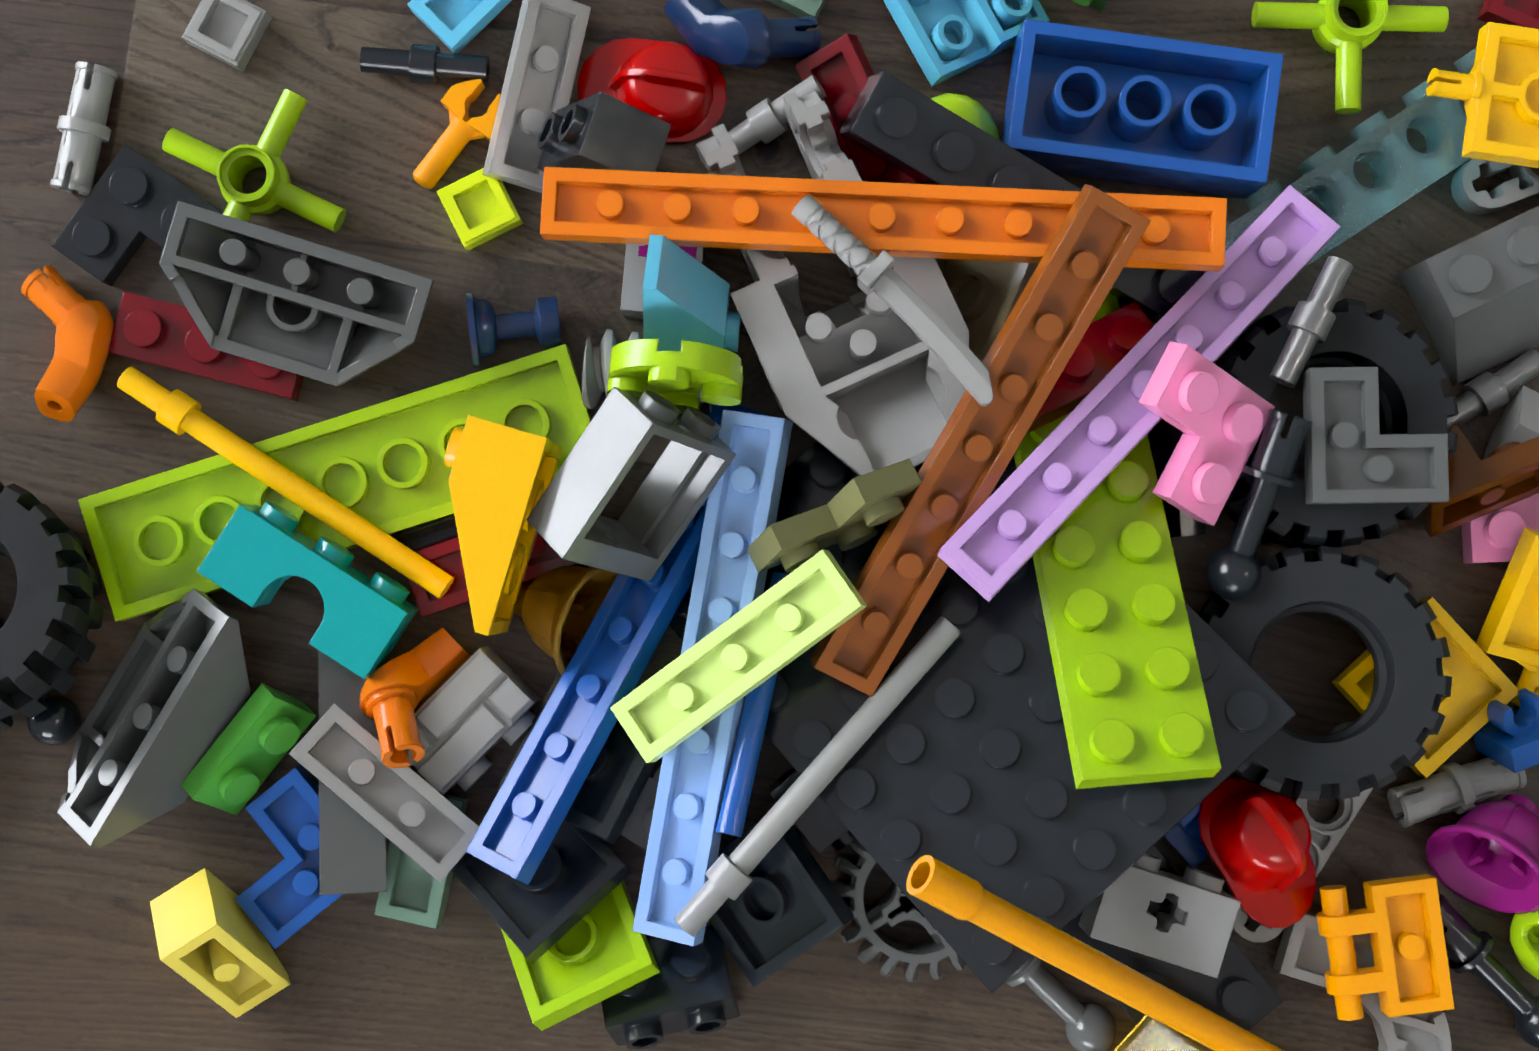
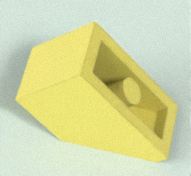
[150,868,291,1018]

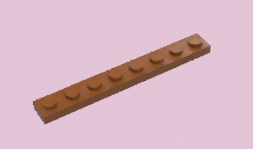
[810,184,1151,697]

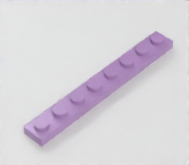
[937,185,1341,602]

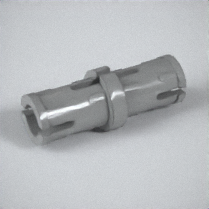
[50,61,118,196]
[1387,757,1527,828]

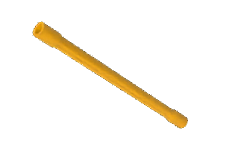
[906,855,1284,1051]

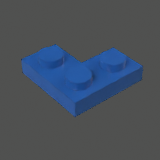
[235,765,343,949]

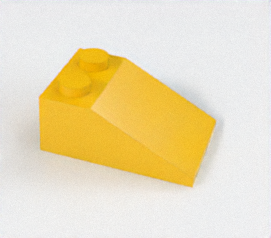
[444,415,562,636]

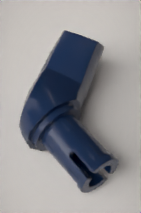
[664,0,821,70]

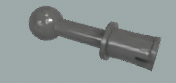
[1006,956,1117,1051]

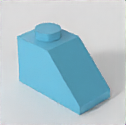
[642,234,741,352]

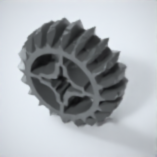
[831,839,966,982]

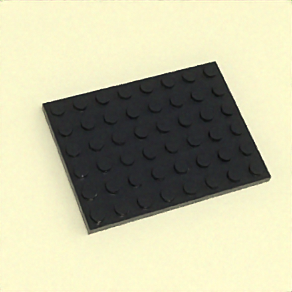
[669,441,1296,993]

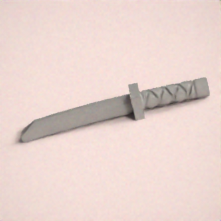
[791,194,993,407]

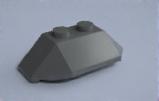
[159,201,434,387]
[57,589,251,848]

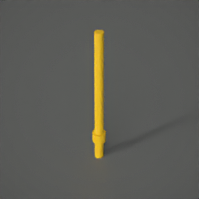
[117,366,454,599]

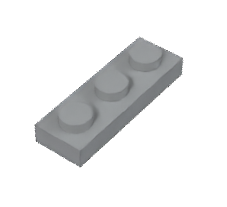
[482,0,591,193]
[289,703,479,883]

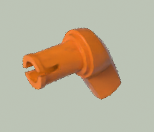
[21,265,114,423]
[360,627,471,768]

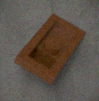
[1424,424,1539,537]

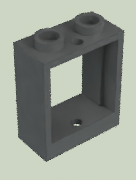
[526,386,736,581]

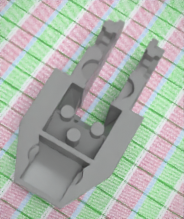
[695,91,969,476]

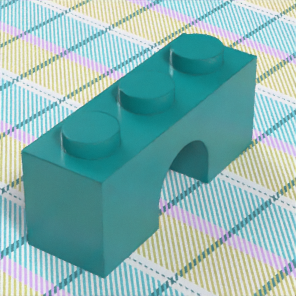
[197,501,419,679]

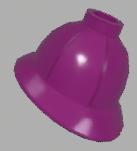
[1425,794,1539,913]

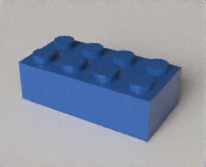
[1001,19,1284,199]

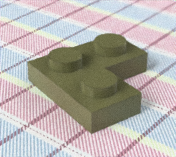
[747,458,922,573]

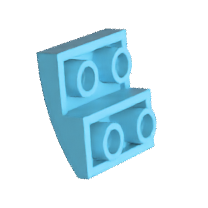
[883,0,1050,87]

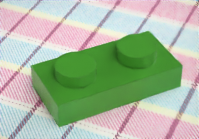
[181,683,316,815]

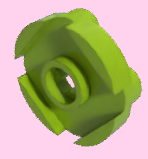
[607,339,743,413]

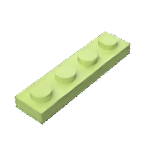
[610,549,867,763]

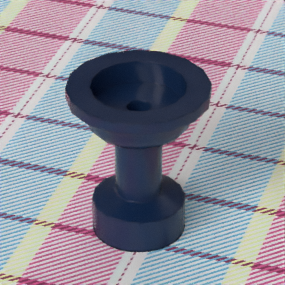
[465,290,561,367]

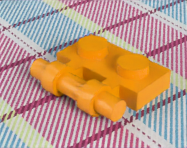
[1316,874,1455,1021]

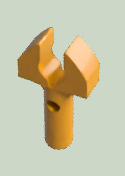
[413,79,501,189]

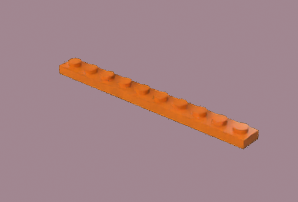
[540,167,1227,272]

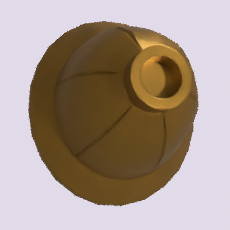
[514,566,618,675]

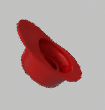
[577,38,727,143]
[1198,779,1316,928]

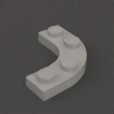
[1273,912,1452,1051]

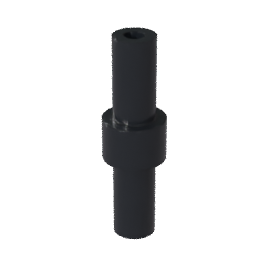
[360,44,490,84]

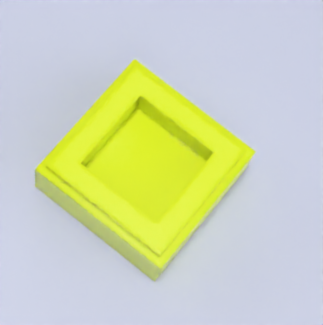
[436,168,524,251]

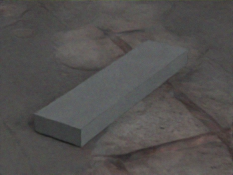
[318,650,387,895]

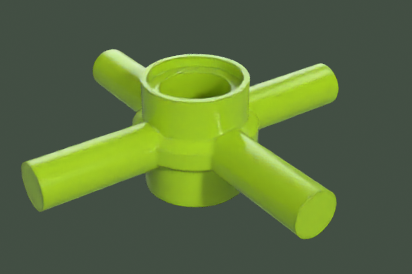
[1251,0,1449,114]
[162,89,346,232]

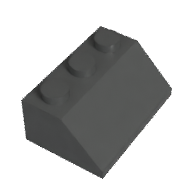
[1398,206,1539,385]

